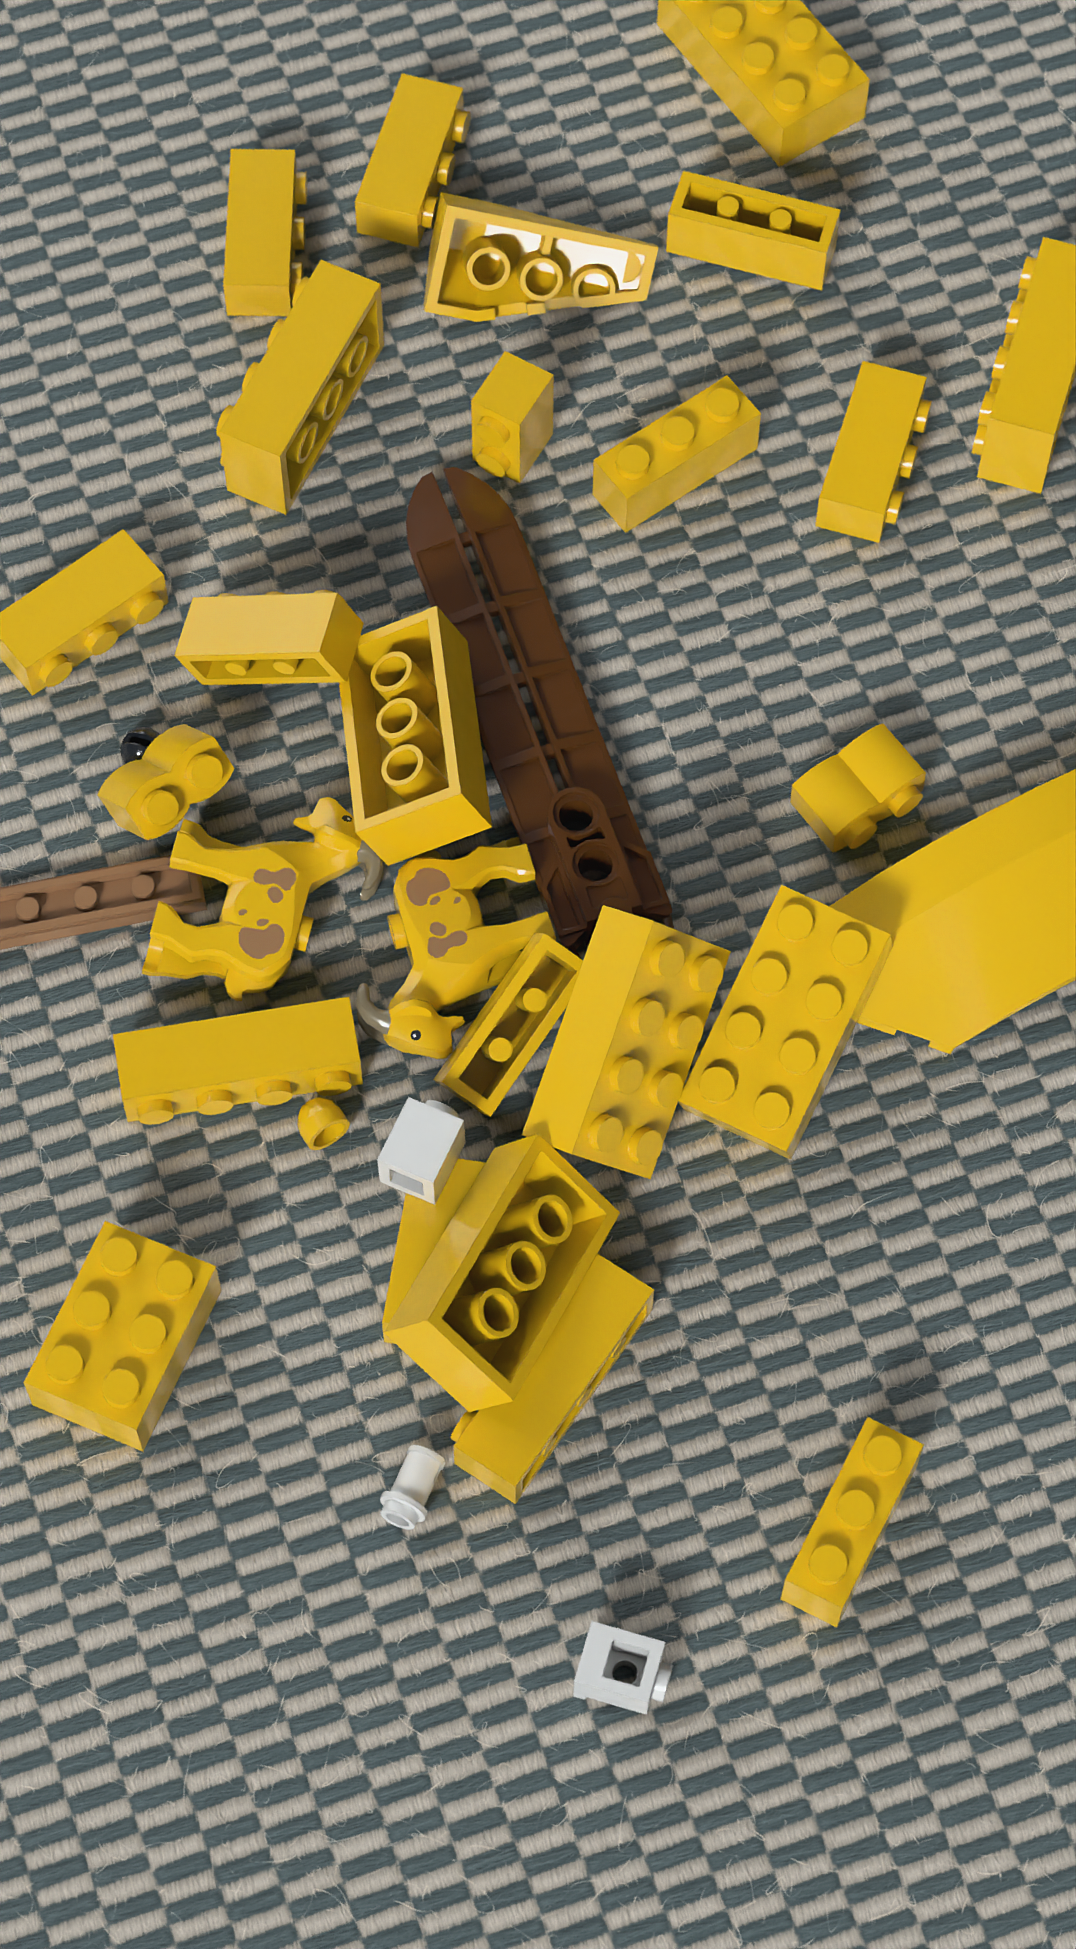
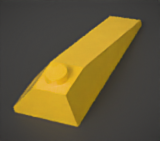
[423,192,659,322]

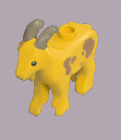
[142,797,384,1001]
[356,837,556,1059]

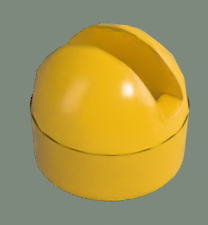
[297,1097,350,1150]

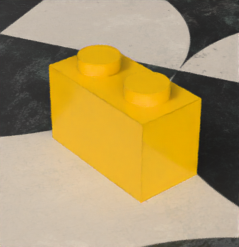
[471,351,554,484]

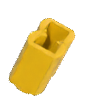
[790,723,926,853]
[97,724,234,840]

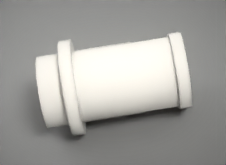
[380,1445,446,1530]

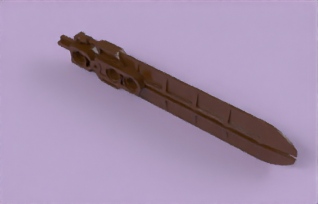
[406,467,674,959]

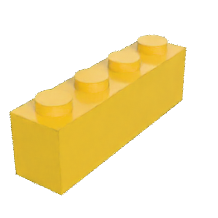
[113,997,363,1125]
[451,1253,654,1504]

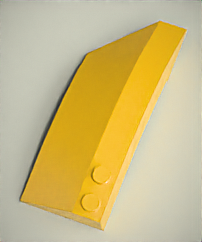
[830,769,1076,1054]

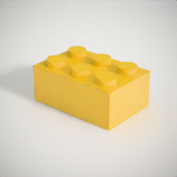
[24,1221,222,1452]

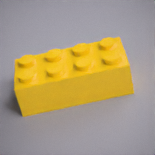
[657,0,870,167]
[971,237,1076,494]
[216,260,384,515]
[339,606,492,866]
[678,885,893,1160]
[522,905,731,1179]
[384,1133,620,1412]

